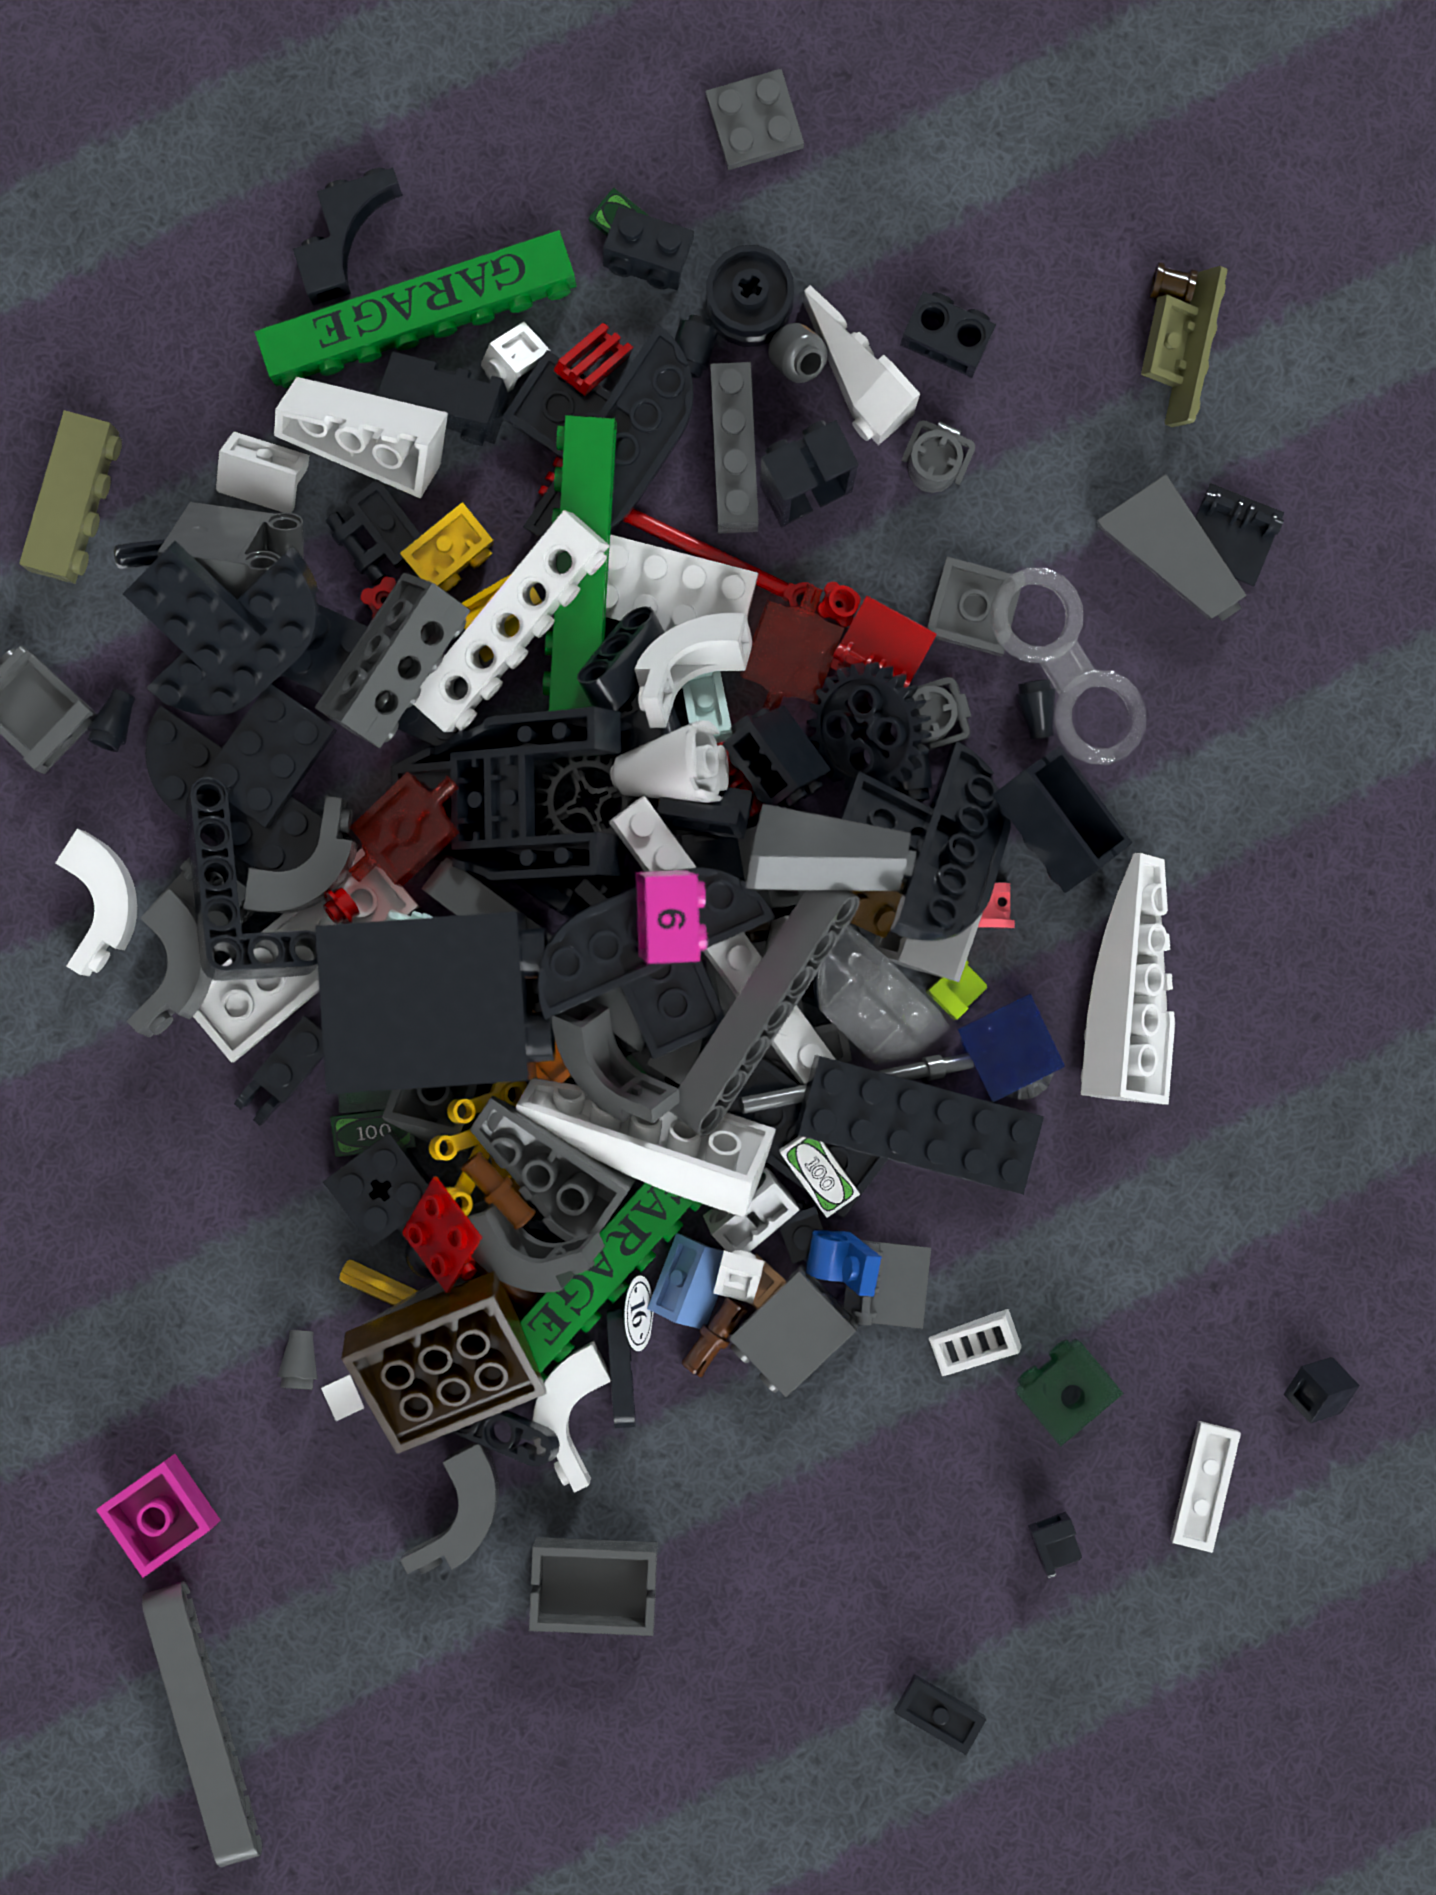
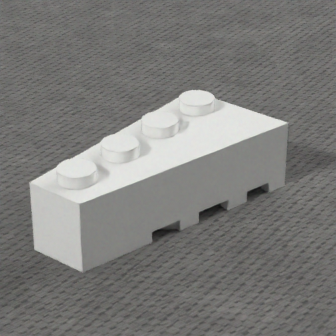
[274,377,448,498]

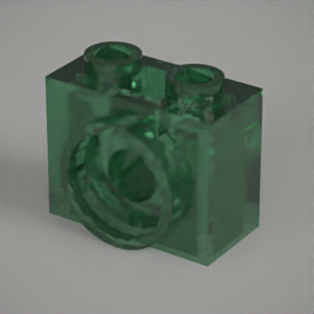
[1014,1338,1124,1446]

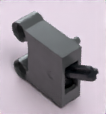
[114,502,304,599]

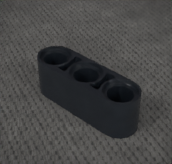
[577,606,665,711]

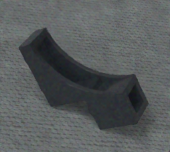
[293,167,403,305]

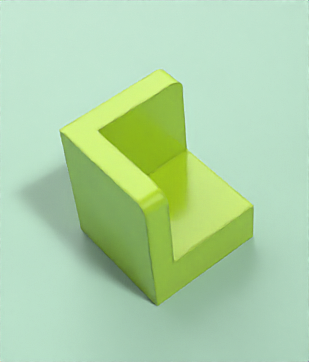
[926,960,987,1020]

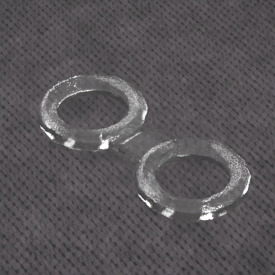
[991,568,1146,765]

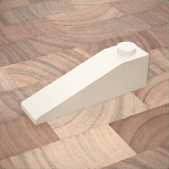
[803,285,920,445]

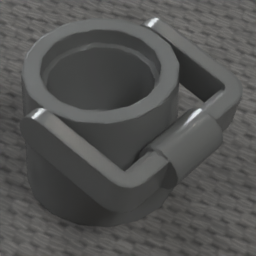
[901,420,975,493]
[913,677,972,750]

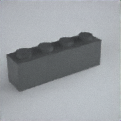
[710,362,758,534]

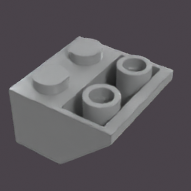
[870,878,983,982]

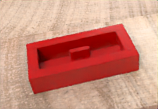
[554,323,634,396]

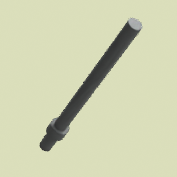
[739,1053,974,1114]

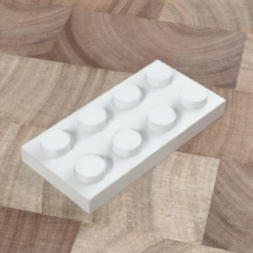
[606,535,759,632]

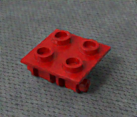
[828,595,937,688]
[402,1176,482,1293]

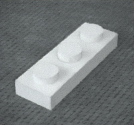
[1170,1421,1241,1553]

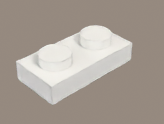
[713,1250,764,1304]

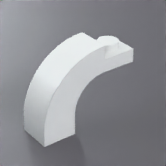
[635,613,753,728]
[56,829,137,976]
[533,1341,611,1493]

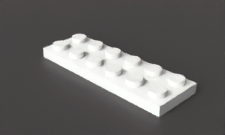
[193,845,419,1062]

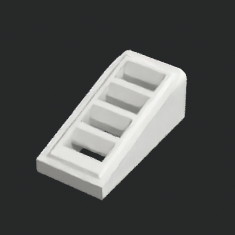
[929,1309,1021,1377]

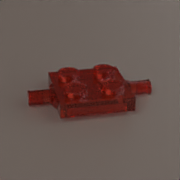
[740,584,844,711]
[348,772,460,887]

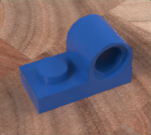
[805,1230,881,1296]

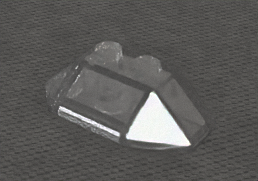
[818,924,950,1064]

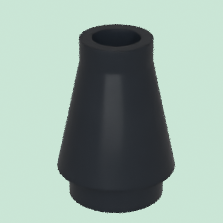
[1016,679,1055,739]
[87,689,135,752]

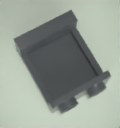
[0,646,97,774]
[729,1264,858,1397]

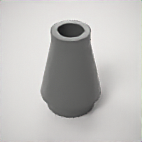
[277,1330,318,1390]

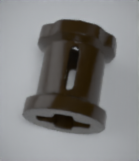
[1149,262,1198,304]

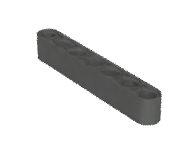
[421,858,646,1052]
[669,890,859,1136]
[142,1581,262,1868]

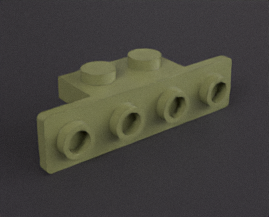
[1141,266,1227,427]

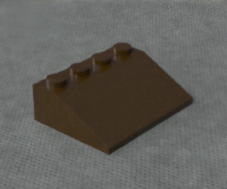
[341,1271,546,1454]

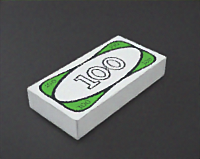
[779,1136,860,1218]

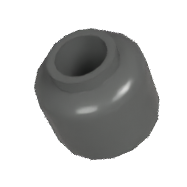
[768,323,828,383]

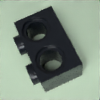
[900,291,996,378]

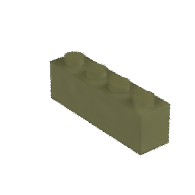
[19,410,122,584]

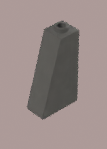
[1096,474,1247,622]
[746,804,916,891]

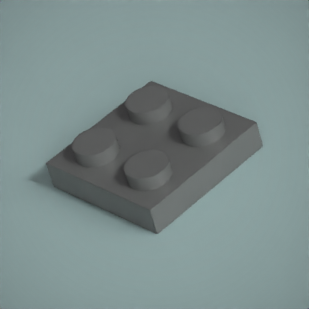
[705,69,804,170]
[927,556,1024,657]

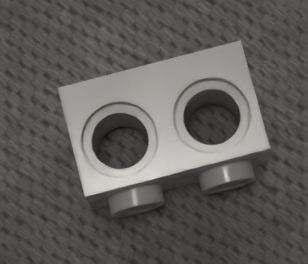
[703,1165,799,1253]

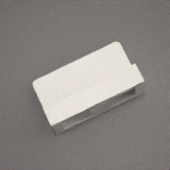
[216,432,310,513]

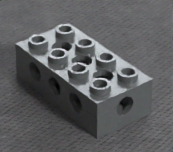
[315,573,471,748]

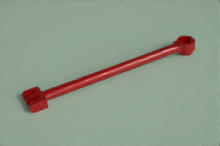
[538,457,820,616]

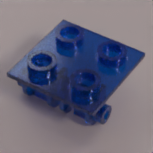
[957,994,1065,1102]

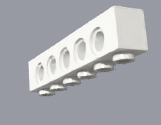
[413,510,610,732]

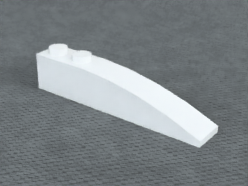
[1081,853,1175,1105]
[516,1079,776,1217]

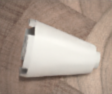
[610,720,729,803]

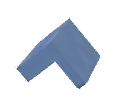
[647,1233,724,1329]

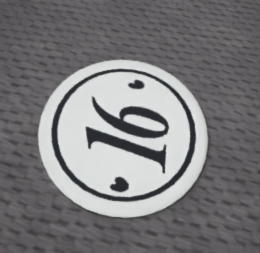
[624,1276,654,1351]

